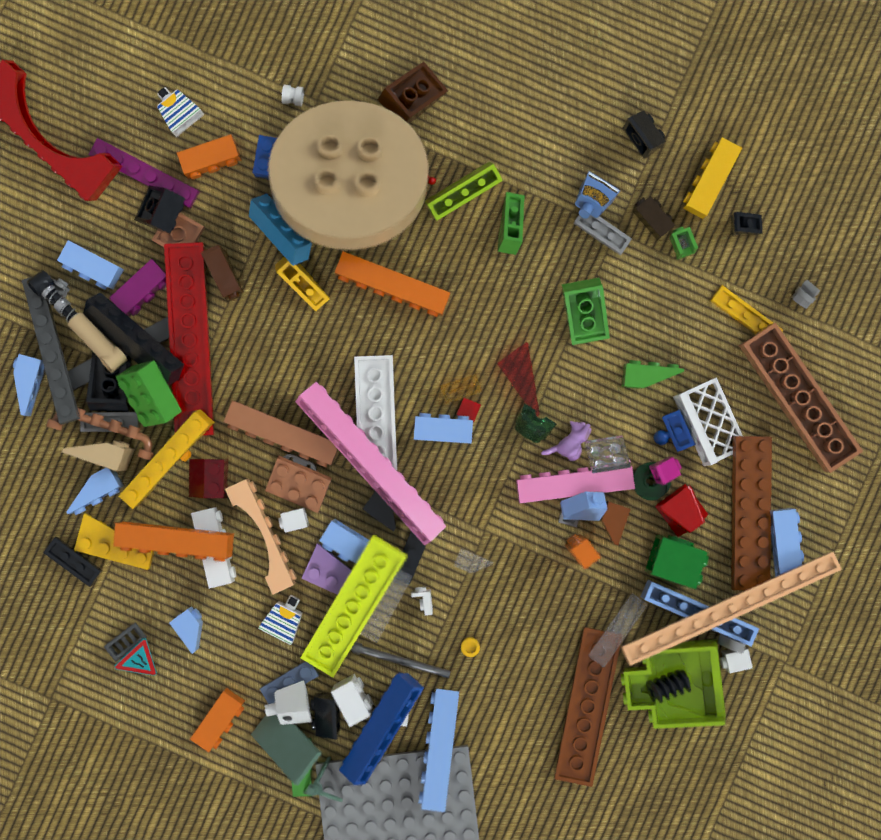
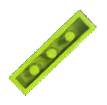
[424,161,503,220]

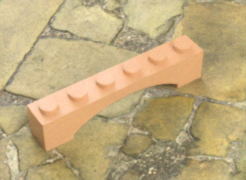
[225,479,297,595]

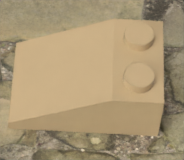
[62,440,134,471]

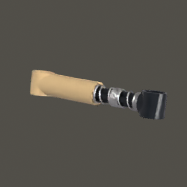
[27,270,127,373]

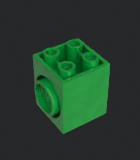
[644,534,709,589]

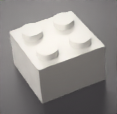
[331,674,374,727]

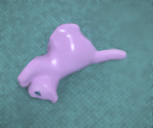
[541,421,592,461]

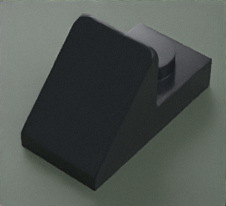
[731,212,763,236]

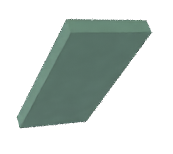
[251,715,322,785]

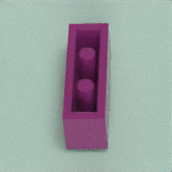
[110,259,166,317]

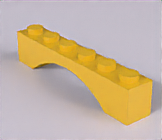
[119,409,215,509]

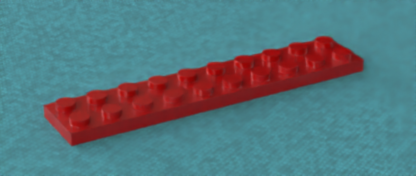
[164,242,215,436]

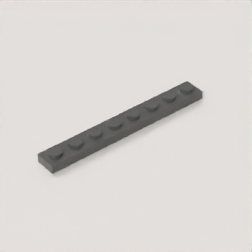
[22,277,80,425]

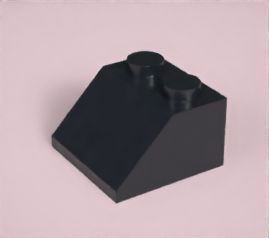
[622,110,666,159]
[134,185,185,234]
[311,692,340,740]

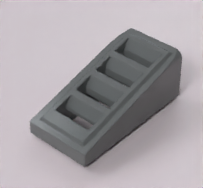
[104,622,147,662]

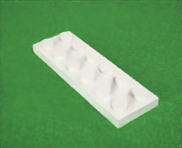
[354,355,397,470]

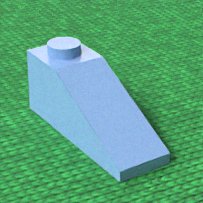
[13,354,45,416]

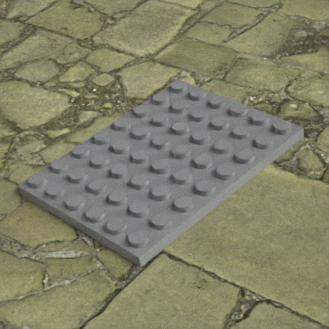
[316,745,479,840]

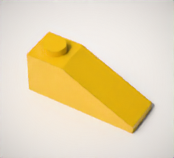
[275,257,330,311]

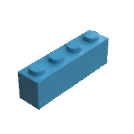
[249,194,312,266]

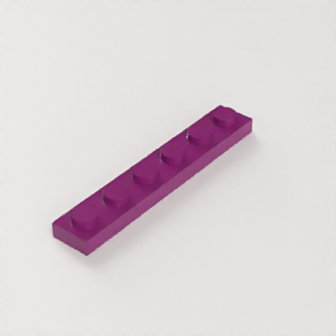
[88,138,200,209]

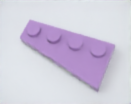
[301,543,352,595]

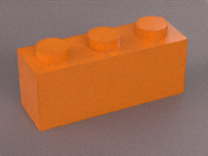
[177,134,241,179]
[565,534,601,569]
[190,688,245,753]

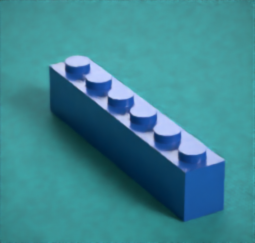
[339,673,424,786]

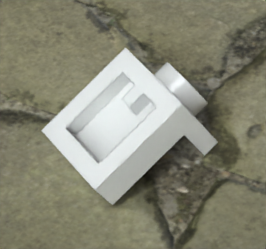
[411,587,433,615]

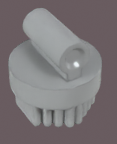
[792,280,820,309]

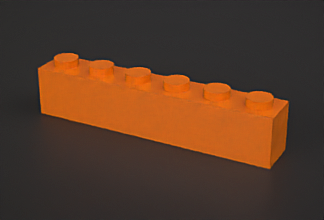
[334,251,450,317]
[113,521,234,561]

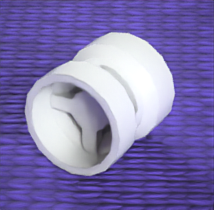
[282,84,304,106]

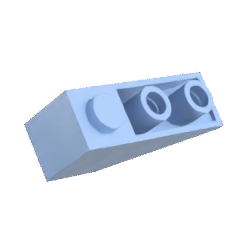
[67,468,124,515]

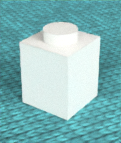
[279,508,309,533]
[720,647,753,673]

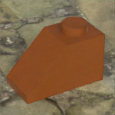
[600,501,630,545]

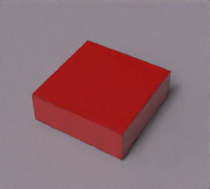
[456,398,481,422]

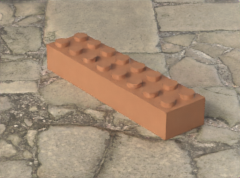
[739,322,863,473]

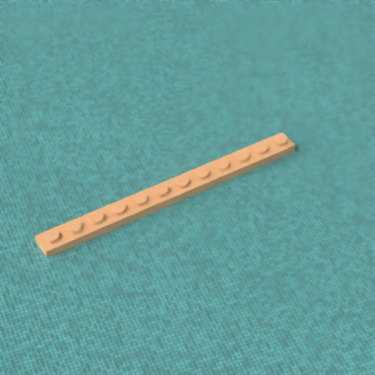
[621,552,842,666]

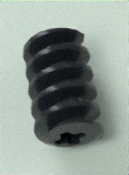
[646,669,691,703]

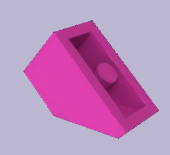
[649,457,682,485]

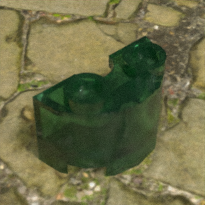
[515,403,557,443]

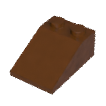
[377,62,448,124]

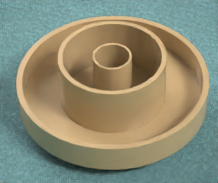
[269,101,428,250]

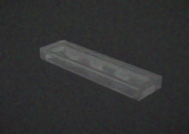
[360,569,412,643]
[588,593,648,668]

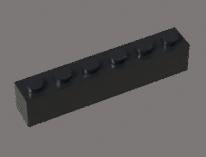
[83,292,184,386]

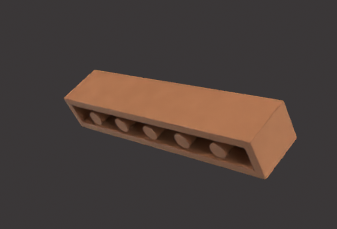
[224,401,338,467]

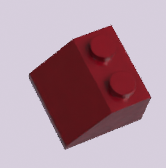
[189,459,228,498]

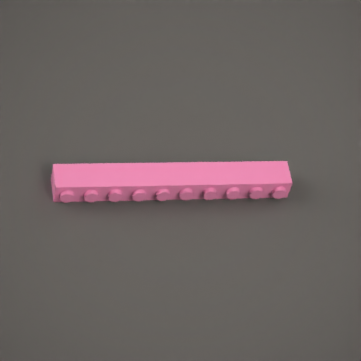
[295,382,447,546]

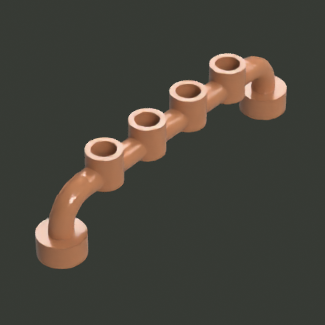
[46,407,155,460]

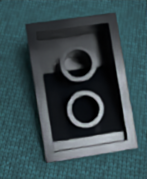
[86,350,132,412]

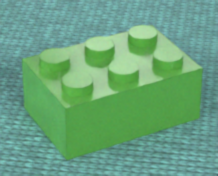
[116,361,182,427]

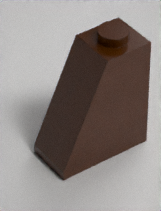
[201,244,244,301]

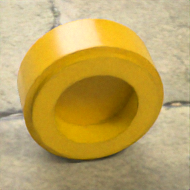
[461,637,480,657]

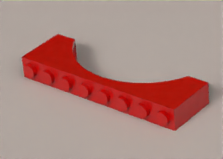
[0,59,123,201]

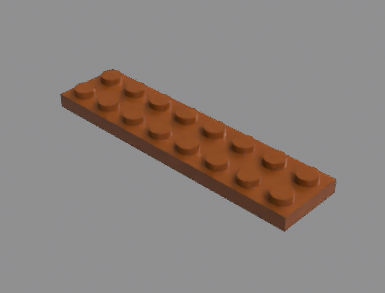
[731,436,772,591]
[554,627,622,787]

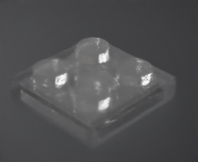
[585,435,631,474]

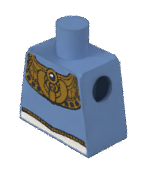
[575,171,620,219]

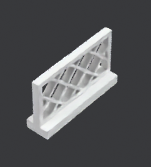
[673,378,743,466]

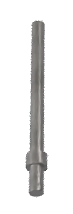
[350,642,450,678]

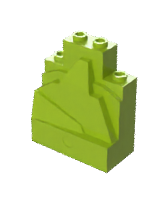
[621,639,726,729]

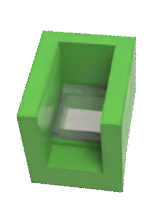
[670,227,698,260]

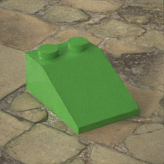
[561,278,610,345]

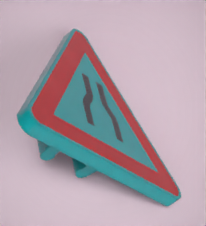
[114,638,157,676]

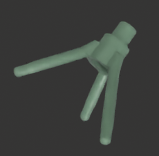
[303,756,343,802]

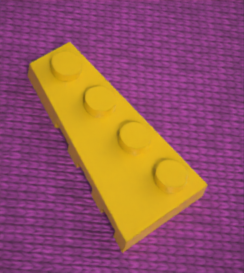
[74,513,155,570]

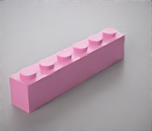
[516,462,635,503]

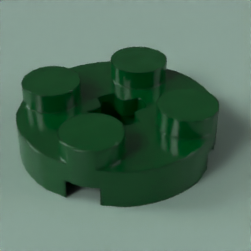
[633,462,671,500]

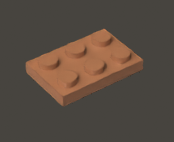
[265,456,332,513]

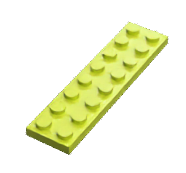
[301,535,407,678]

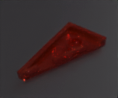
[497,342,540,418]

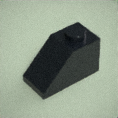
[363,491,396,532]

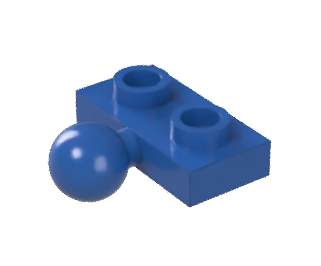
[654,409,696,452]

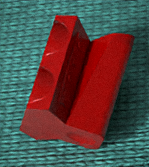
[655,484,709,537]

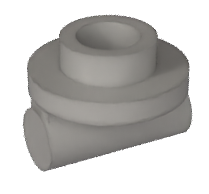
[53,278,70,298]

